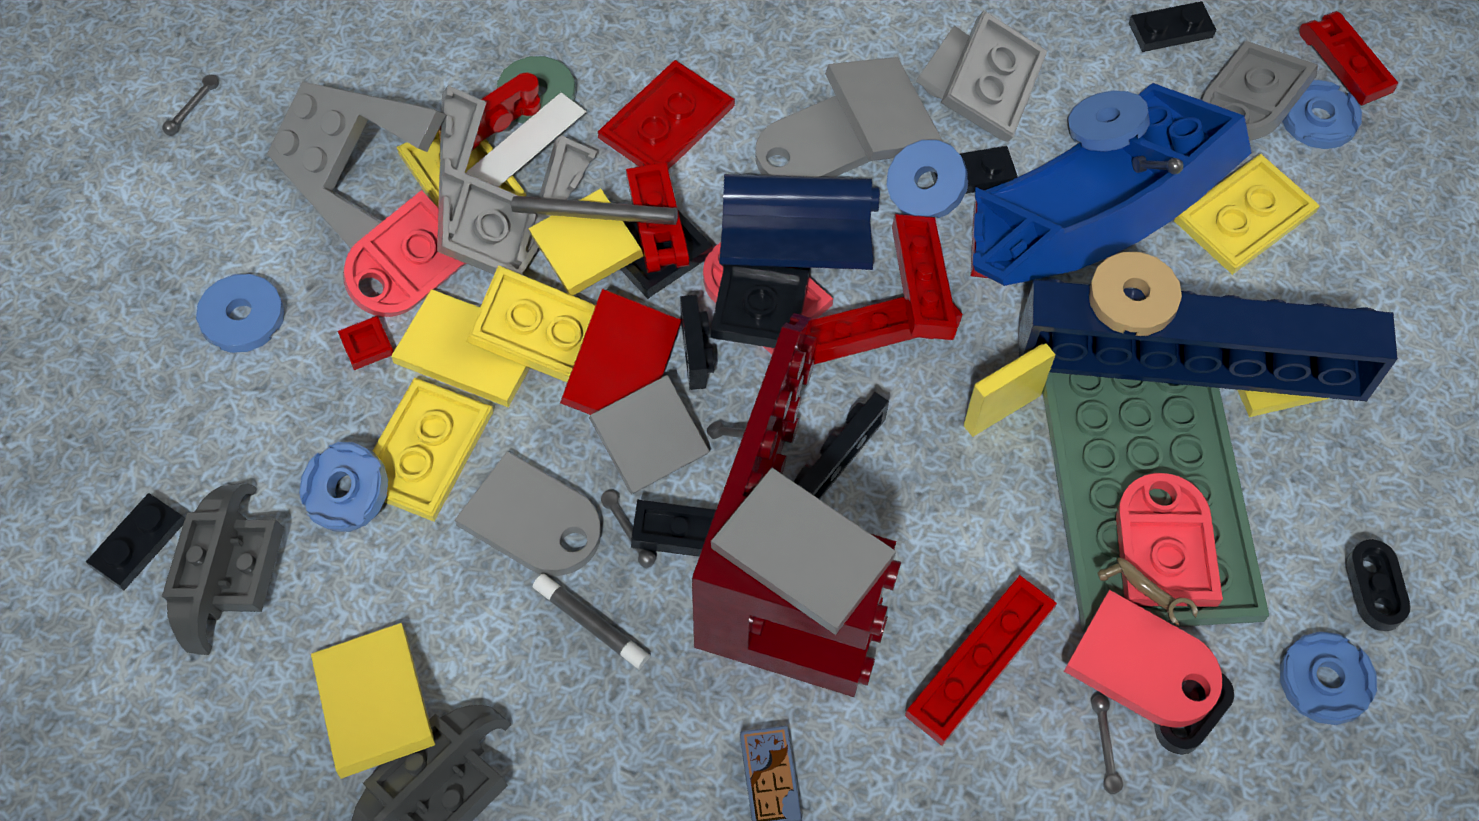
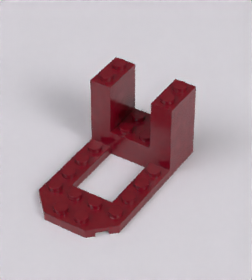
[692,313,901,697]

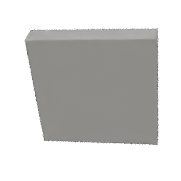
[589,375,710,495]

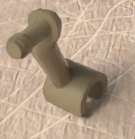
[1097,558,1198,625]

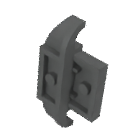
[162,483,284,655]
[352,705,512,821]

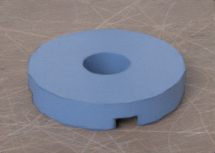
[1282,80,1362,149]
[1068,90,1150,151]
[886,140,968,218]
[196,274,284,353]
[299,442,388,532]
[1280,632,1377,725]

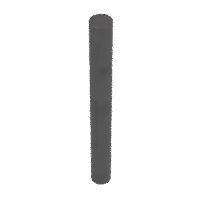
[511,196,678,225]

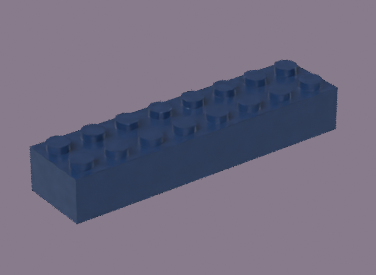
[1019,279,1398,402]

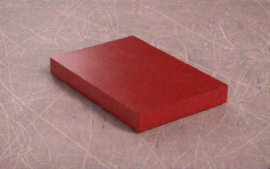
[598,60,735,170]
[560,289,681,415]

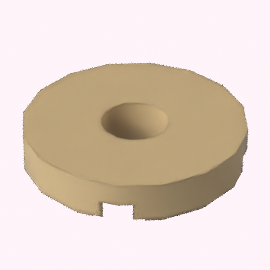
[1089,252,1182,336]

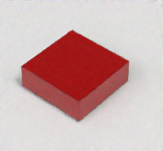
[338,315,393,370]

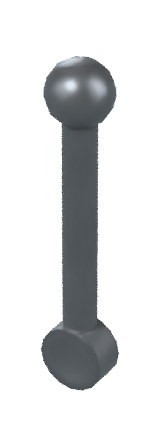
[162,74,219,136]
[1132,156,1183,174]
[707,421,745,439]
[601,490,656,568]
[1091,695,1123,794]

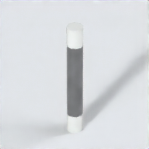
[533,573,650,670]

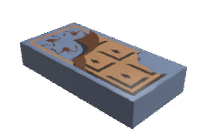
[740,726,802,821]

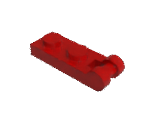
[1299,11,1398,106]
[438,72,541,152]
[626,162,689,273]

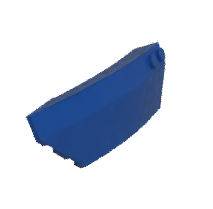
[973,83,1252,286]

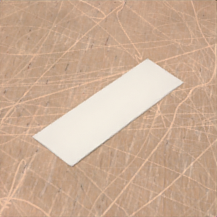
[466,93,587,187]

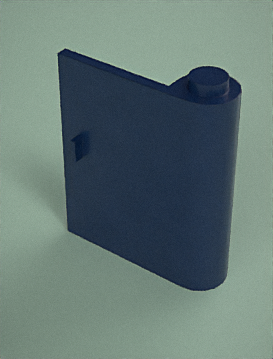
[720,174,880,270]

